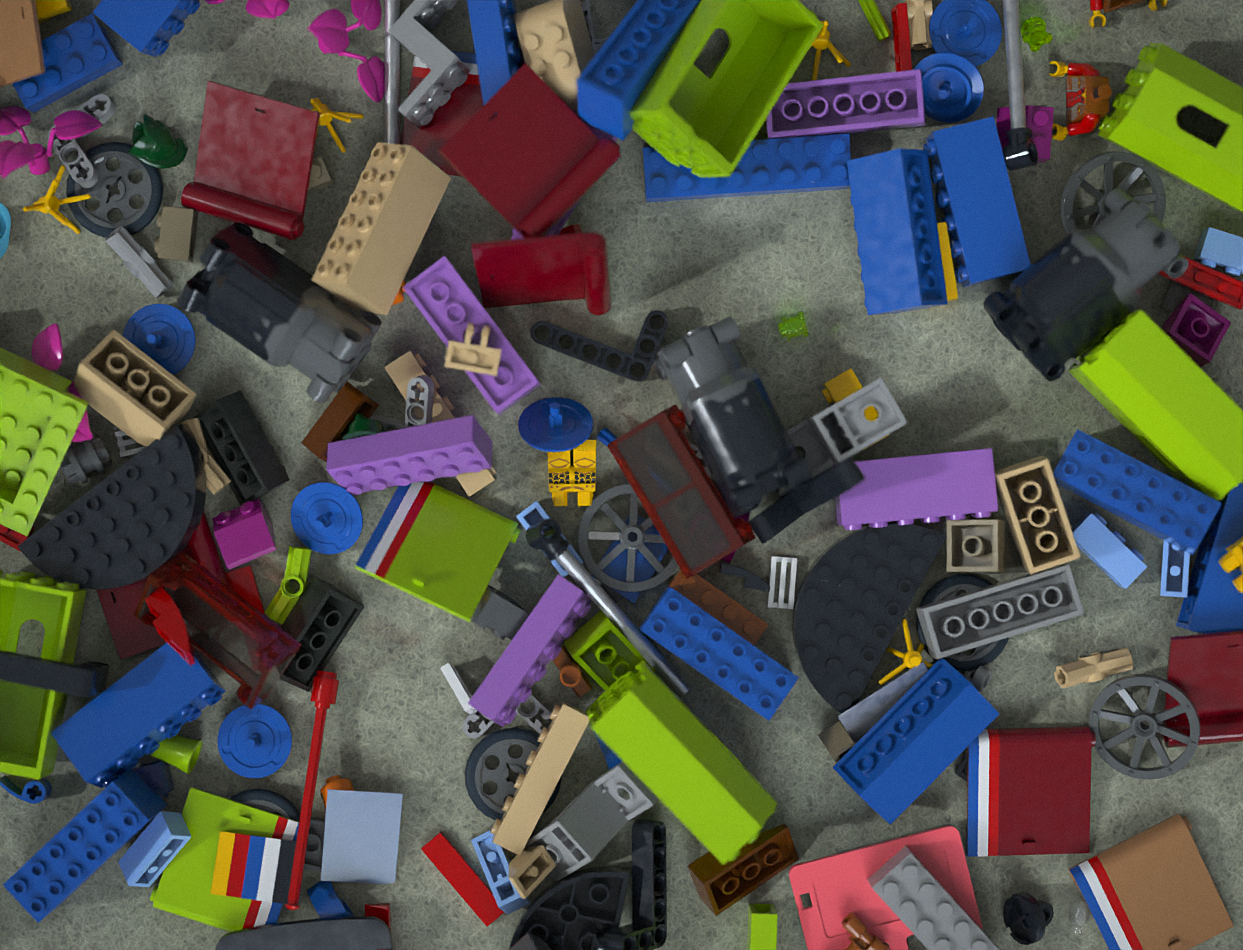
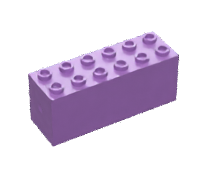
[403,256,541,415]
[831,448,998,530]

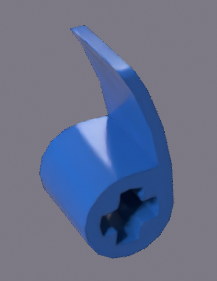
[0,776,52,804]
[307,881,354,918]

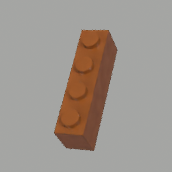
[667,565,768,646]

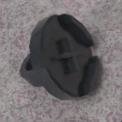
[1003,892,1054,945]

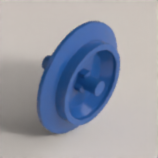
[929,0,1002,66]
[914,52,984,123]
[122,304,196,375]
[518,397,593,452]
[291,482,363,554]
[217,703,292,778]

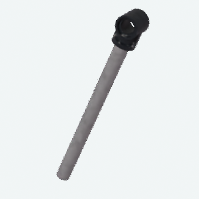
[384,0,400,145]
[1003,0,1038,171]
[526,518,690,697]

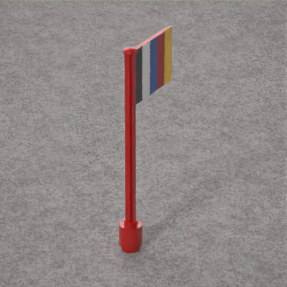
[211,671,339,910]

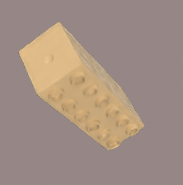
[312,142,451,315]

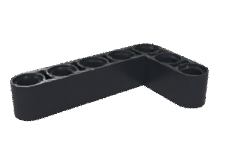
[530,310,668,382]
[748,456,866,544]
[0,650,110,697]
[602,819,667,950]

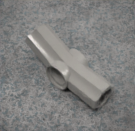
[105,225,174,299]

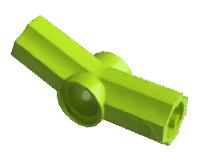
[264,546,312,624]

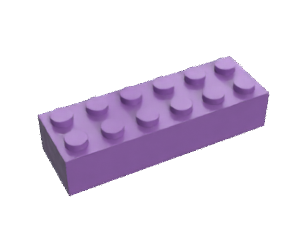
[767,69,926,139]
[326,415,492,495]
[468,575,592,727]

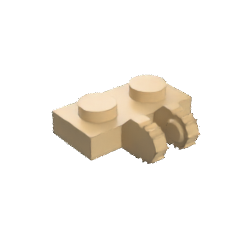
[444,323,502,376]

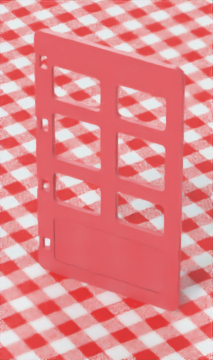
[789,825,983,950]

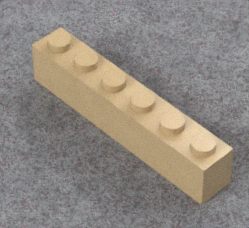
[384,351,497,497]
[490,701,589,856]

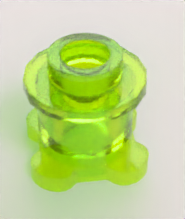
[1020,16,1053,52]
[778,311,809,341]

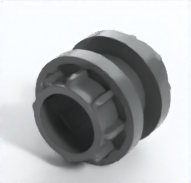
[61,433,112,484]

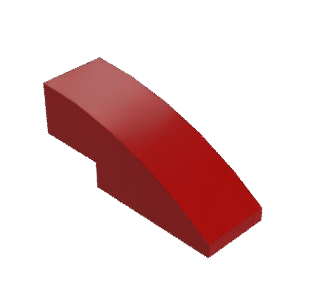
[145,587,195,666]

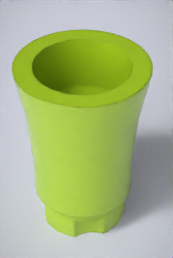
[151,735,203,774]

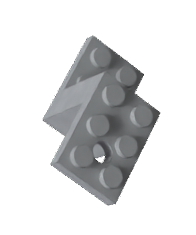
[388,0,470,129]
[787,378,907,476]
[525,761,659,881]

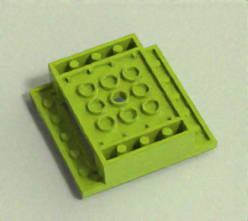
[0,347,89,536]

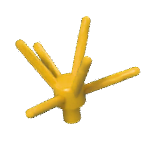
[811,21,851,81]
[310,98,364,153]
[23,165,91,234]
[879,619,934,685]

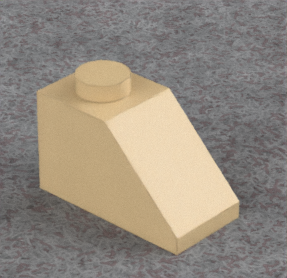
[509,845,556,899]

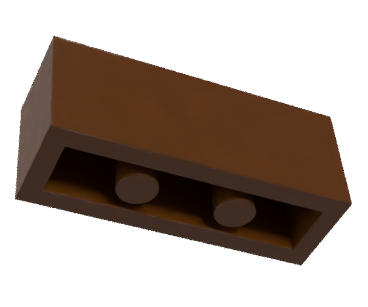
[301,381,379,462]

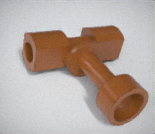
[552,646,593,698]
[841,912,889,950]

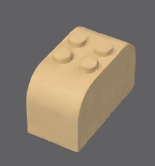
[516,0,595,111]
[74,329,196,446]
[994,455,1081,574]

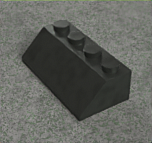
[193,390,290,506]
[258,576,364,692]

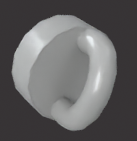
[964,666,992,693]

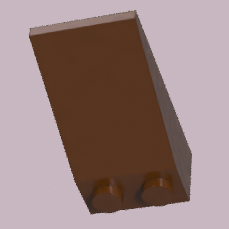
[687,824,799,916]

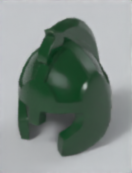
[128,114,188,169]

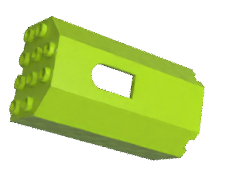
[629,0,824,178]
[1098,43,1243,214]
[1068,310,1243,501]
[0,569,87,780]
[586,660,777,864]

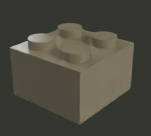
[947,519,1005,573]

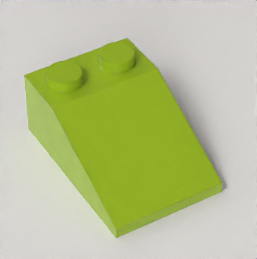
[564,610,655,691]

